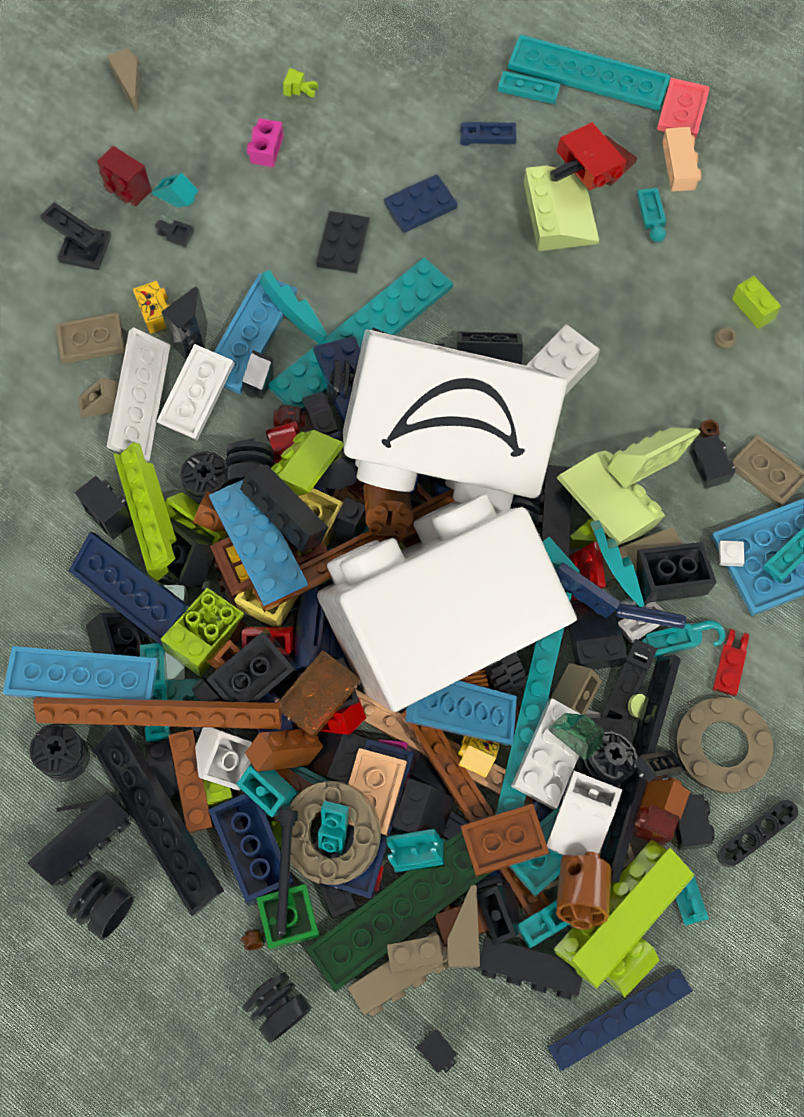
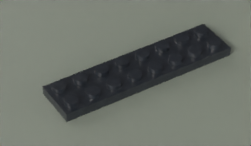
[93,725,224,916]

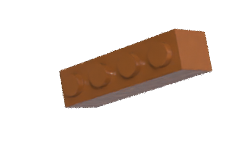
[168,730,215,834]

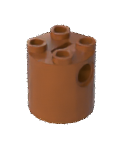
[363,483,413,537]
[556,851,612,929]

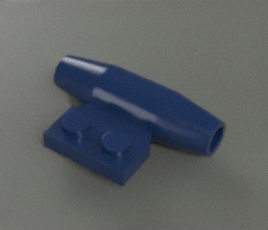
[294,584,348,674]

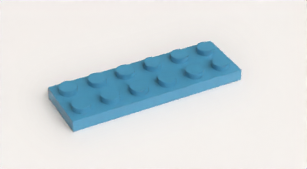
[214,273,297,395]
[209,479,308,606]
[3,646,158,700]
[405,680,517,745]

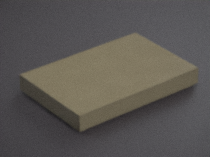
[55,312,125,364]
[732,434,804,507]

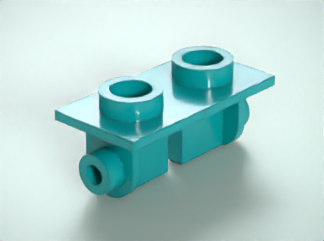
[676,870,709,926]

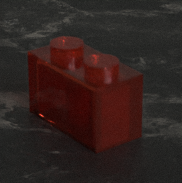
[634,805,680,847]

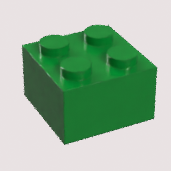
[257,884,320,951]

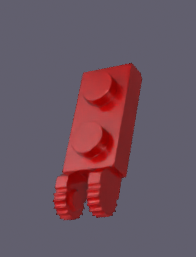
[712,629,750,697]

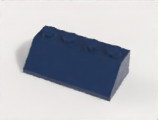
[209,793,293,906]

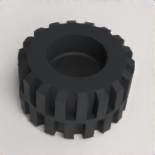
[484,652,526,694]

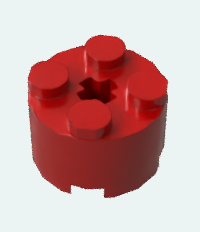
[265,421,300,464]

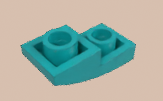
[318,801,349,854]

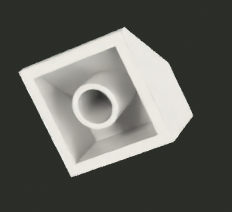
[195,727,252,791]

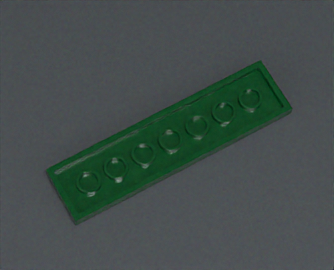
[306,830,492,992]

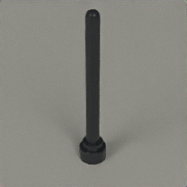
[276,810,298,936]

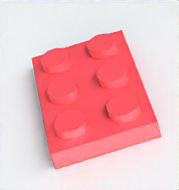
[657,78,710,139]

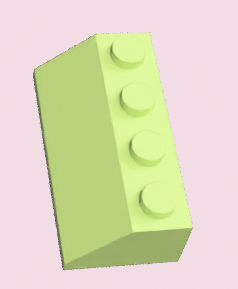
[607,428,700,488]

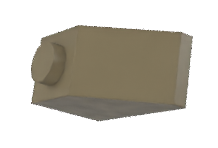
[78,378,119,417]

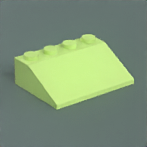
[524,166,599,251]
[557,450,665,545]

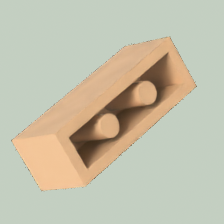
[662,127,701,192]

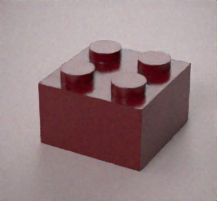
[97,145,152,207]

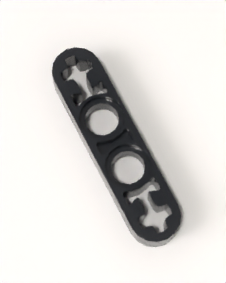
[717,800,798,867]

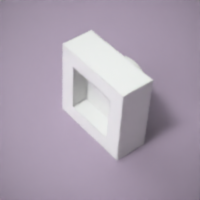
[719,541,744,566]

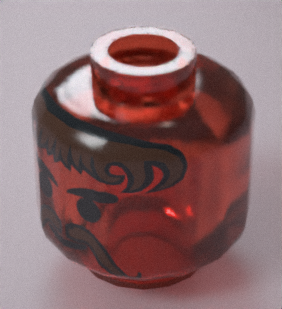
[273,404,305,430]

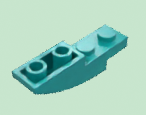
[519,900,569,948]

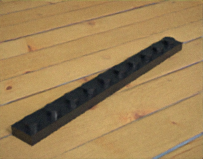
[600,655,681,883]

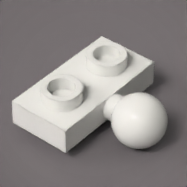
[618,598,665,643]

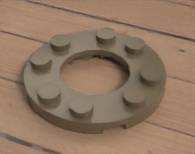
[675,697,773,794]
[288,781,381,885]

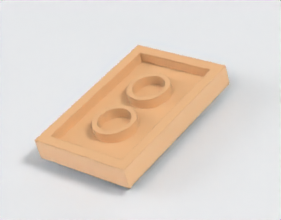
[348,748,407,835]

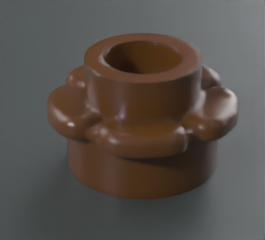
[698,419,720,438]
[241,929,266,951]

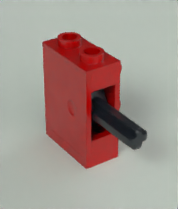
[550,122,627,191]

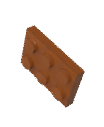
[461,804,549,877]

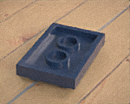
[384,174,458,233]

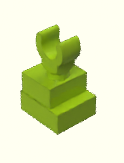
[283,68,318,98]

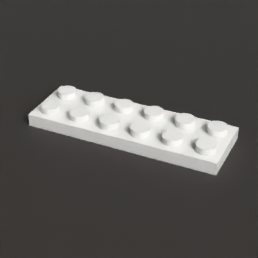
[107,328,170,462]

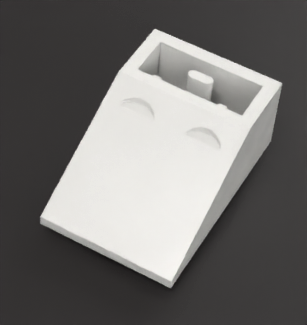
[547,771,622,856]

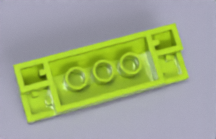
[113,442,176,581]
[554,840,694,989]

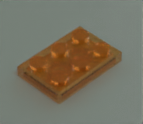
[278,650,361,738]

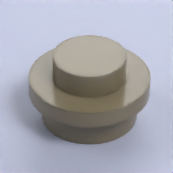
[714,328,737,349]

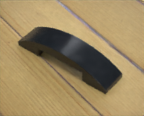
[601,639,658,720]

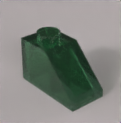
[548,713,604,761]

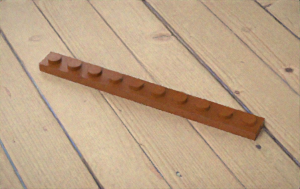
[253,489,455,612]
[33,697,282,729]
[401,711,550,918]

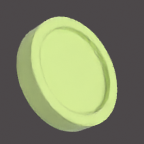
[628,694,646,718]

